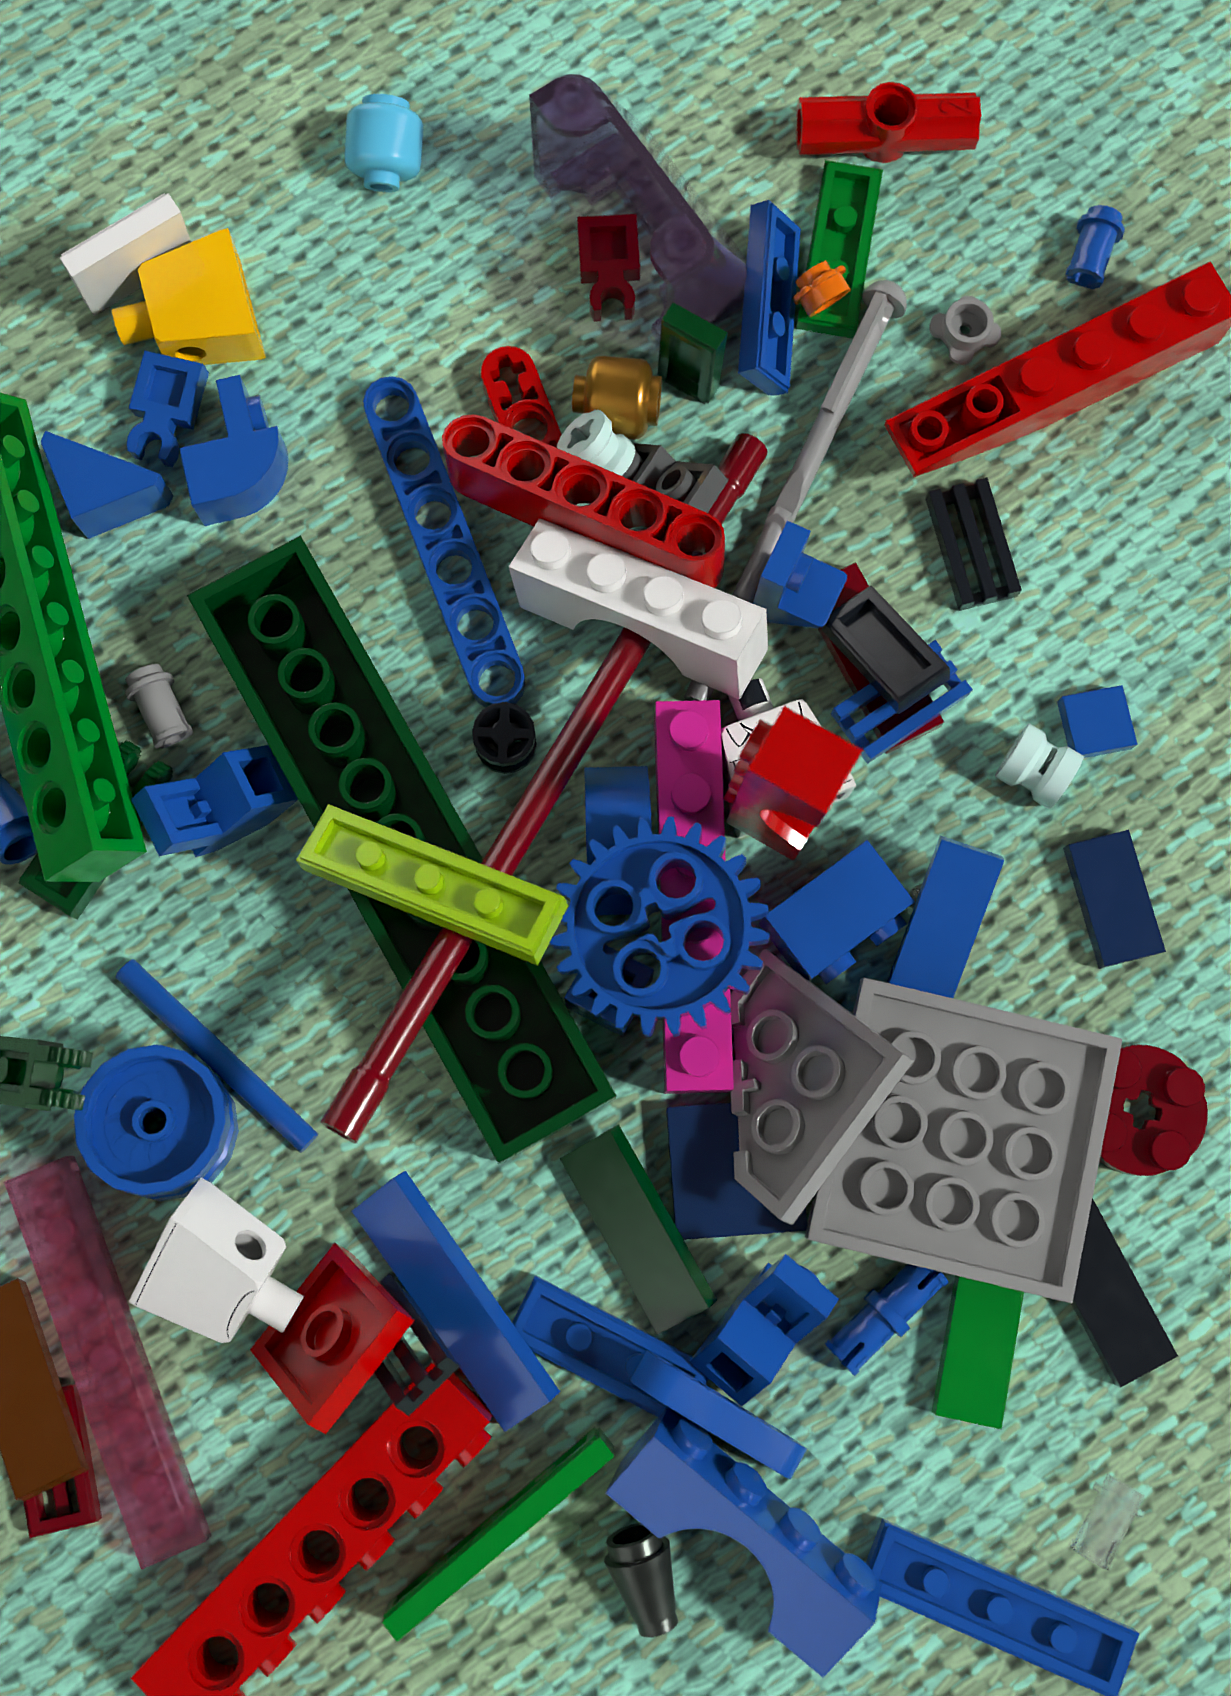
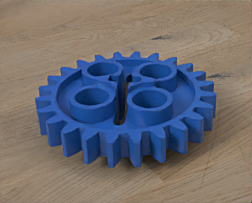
[550,817,769,1037]

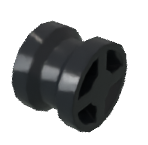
[472,702,537,774]

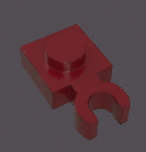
[577,214,641,322]

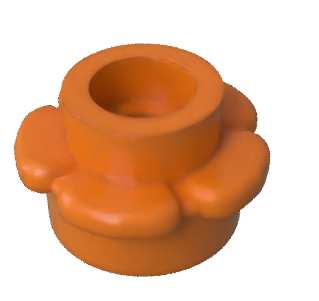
[793,261,851,317]

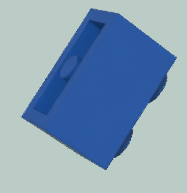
[759,840,915,984]

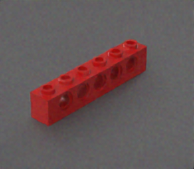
[130,1361,493,1696]

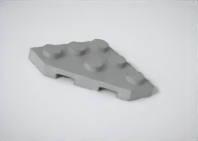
[730,948,913,1225]

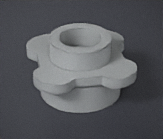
[929,296,1001,365]

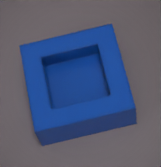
[1057,685,1138,758]

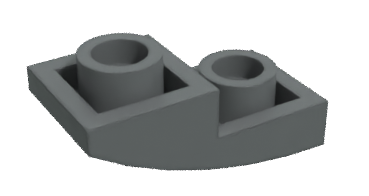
[622,443,729,513]

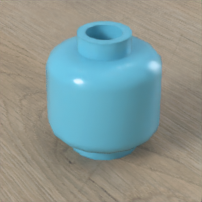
[344,94,423,192]

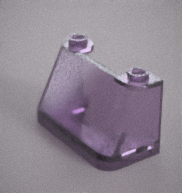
[529,74,747,345]

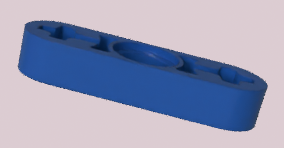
[629,1350,807,1479]

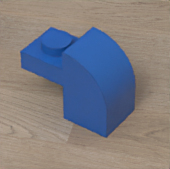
[179,375,288,526]
[131,745,298,857]
[584,766,652,915]
[690,1254,839,1407]

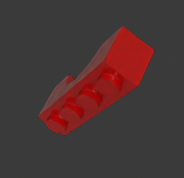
[723,706,863,861]

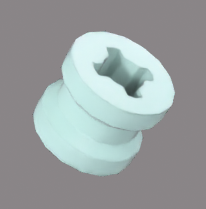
[557,410,635,476]

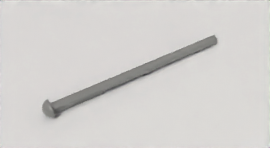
[684,280,907,701]

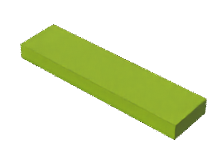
[296,804,568,965]

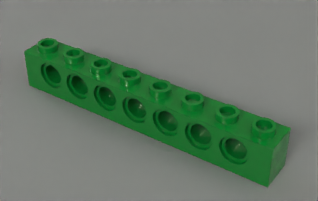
[0,393,147,882]

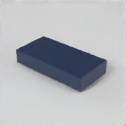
[1063,830,1166,969]

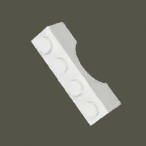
[509,518,768,699]

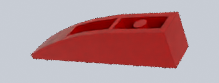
[884,261,1231,477]

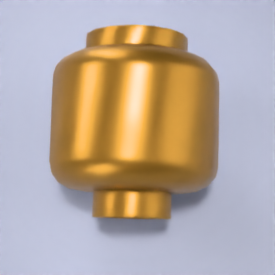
[572,356,662,440]

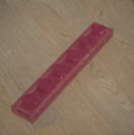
[4,1156,212,1570]

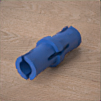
[824,1264,949,1376]

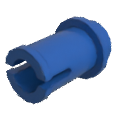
[1065,205,1125,289]

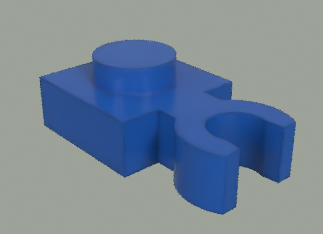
[127,350,209,467]

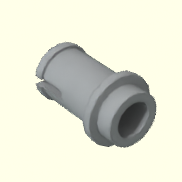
[125,664,193,749]

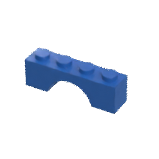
[605,1406,882,1678]

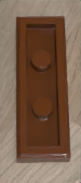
[0,1278,89,1501]

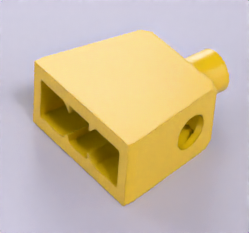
[112,228,266,365]

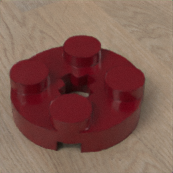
[1099,1045,1208,1176]

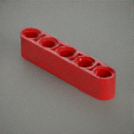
[442,414,725,588]

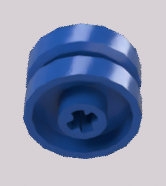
[74,1044,239,1201]

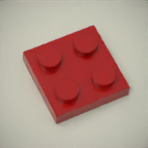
[250,1243,415,1434]

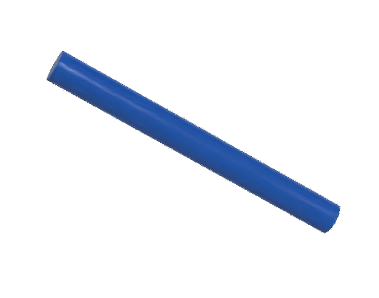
[115,959,319,1153]

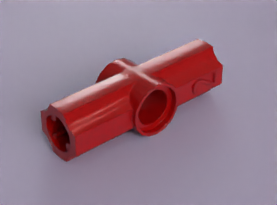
[796,82,981,163]

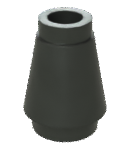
[604,1523,678,1638]

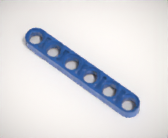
[363,376,526,708]

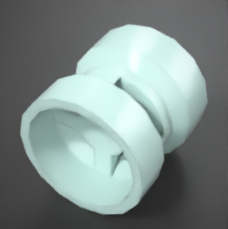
[995,723,1084,810]

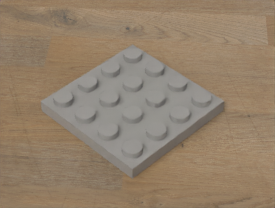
[805,978,1123,1303]

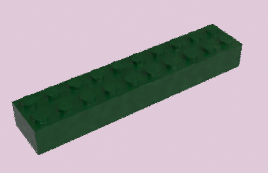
[187,535,616,1164]

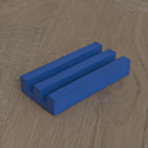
[831,640,973,764]

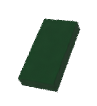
[657,302,728,404]

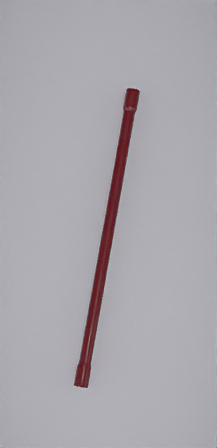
[320,433,768,1143]

